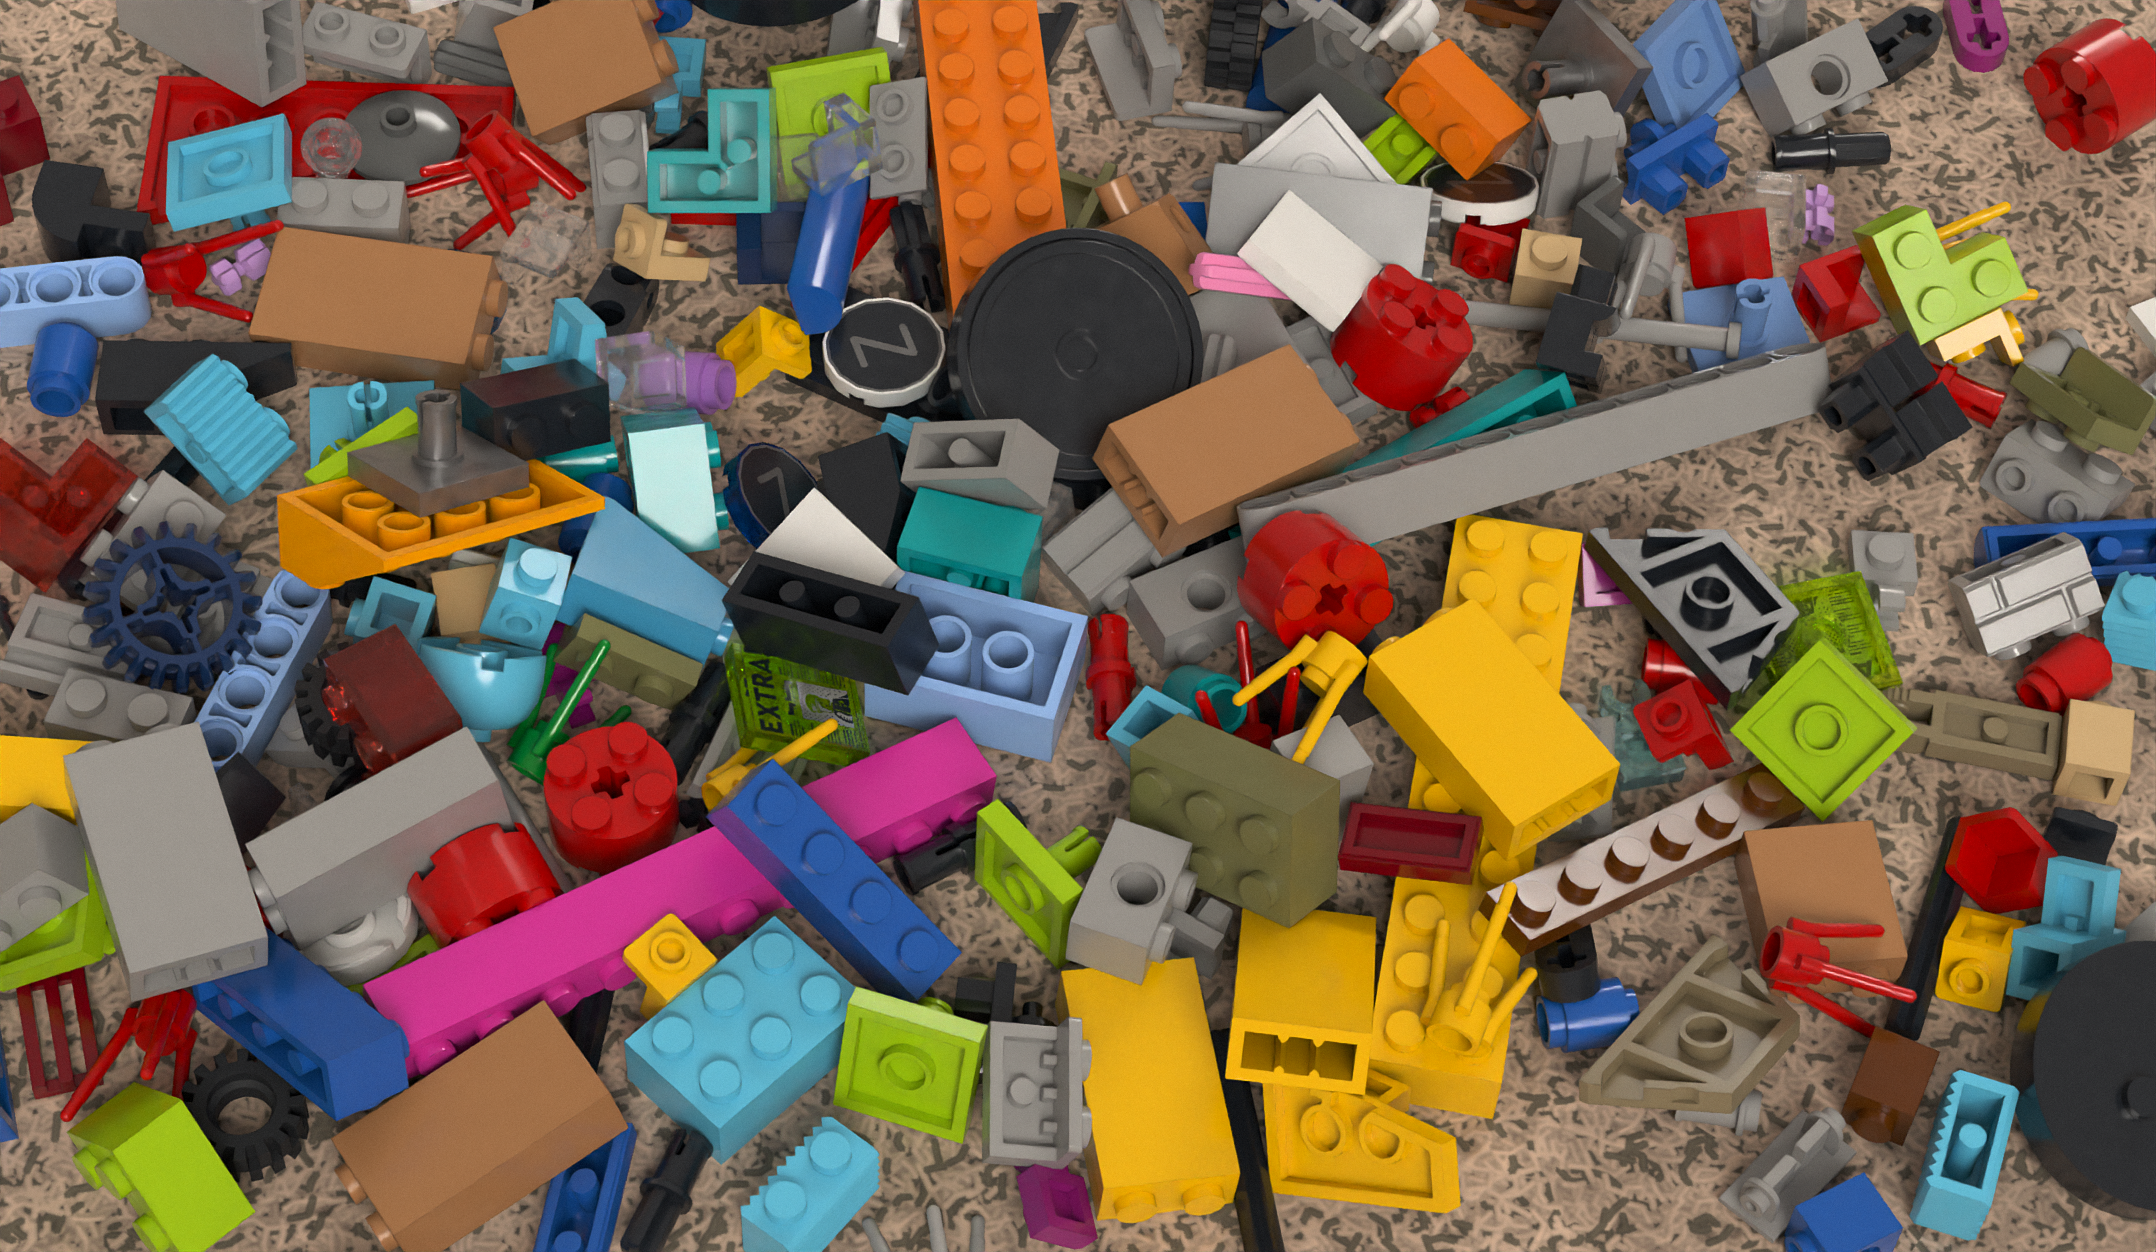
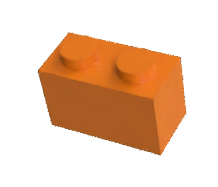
[1384,38,1532,181]

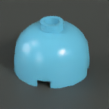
[414,637,547,742]

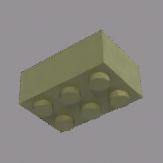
[1130,713,1340,928]

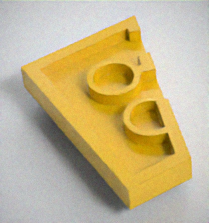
[1262,1083,1461,1213]

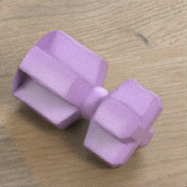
[1798,184,1834,246]
[209,239,271,296]

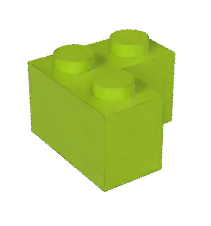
[1852,204,2029,346]
[67,1082,255,1252]

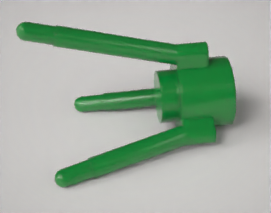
[506,639,632,786]

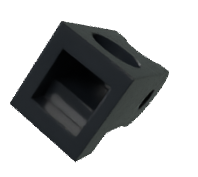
[583,263,659,380]

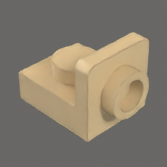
[613,204,711,282]

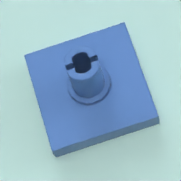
[1632,0,1746,130]
[1667,276,1810,373]

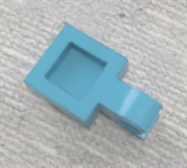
[654,36,706,134]

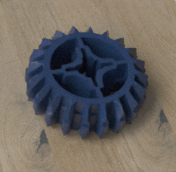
[82,520,263,695]

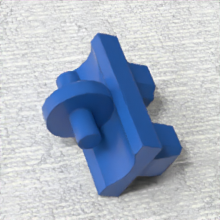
[1622,113,1730,215]

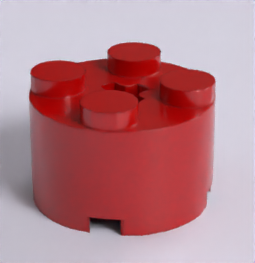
[2023,18,2156,154]
[1330,264,1473,411]
[1237,510,1394,651]
[543,722,680,876]
[407,822,565,950]

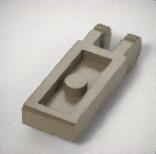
[1883,686,2062,781]

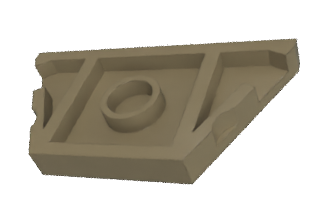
[1579,935,1800,1114]

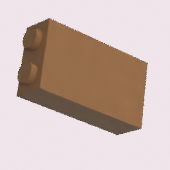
[248,227,508,391]
[1092,344,1360,558]
[331,1000,629,1252]

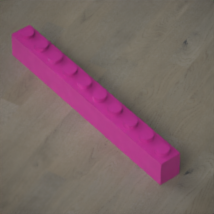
[362,717,997,1079]

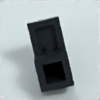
[32,160,157,266]

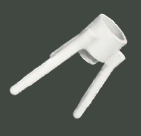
[1360,0,1440,57]

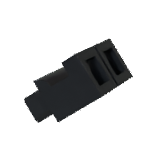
[1536,264,1621,394]
[1818,330,1973,481]

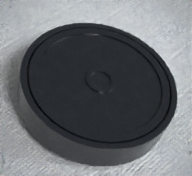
[947,228,1203,483]
[2010,941,2156,1220]

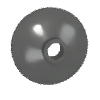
[340,90,461,186]

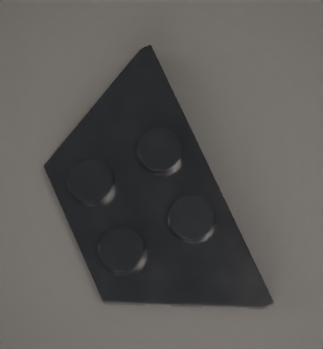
[1585,528,1800,711]

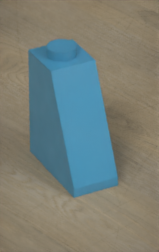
[555,495,734,674]

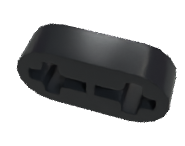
[1866,6,1943,87]
[1534,924,1601,1003]

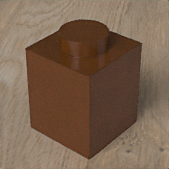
[1841,1026,1940,1146]

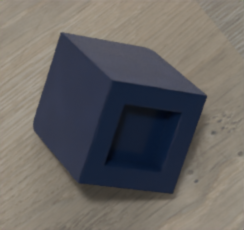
[736,202,806,285]

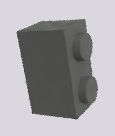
[1261,17,1398,139]

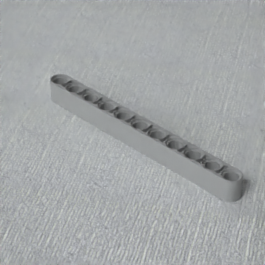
[1237,343,1832,563]

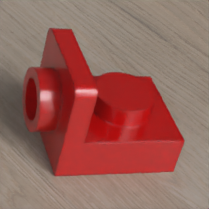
[1450,215,1530,283]
[1633,679,1734,770]

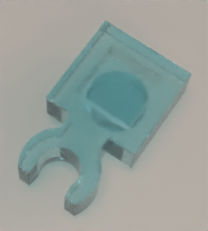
[1598,679,1686,792]

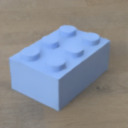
[864,571,1088,763]

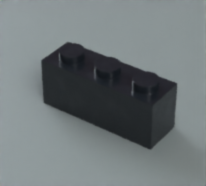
[722,551,939,695]

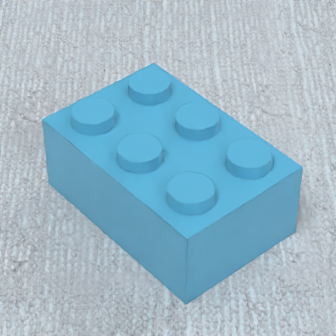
[624,916,856,1165]

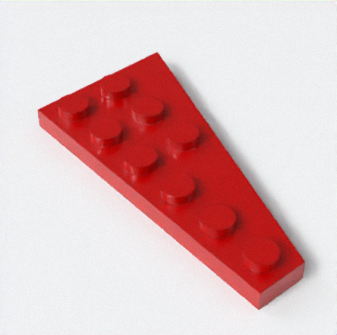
[136,76,516,225]

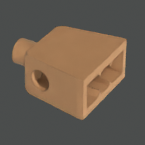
[1094,173,1213,295]

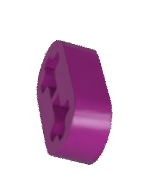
[1943,0,2009,73]

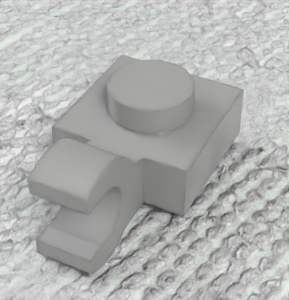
[1261,0,1372,47]
[1848,530,1918,632]

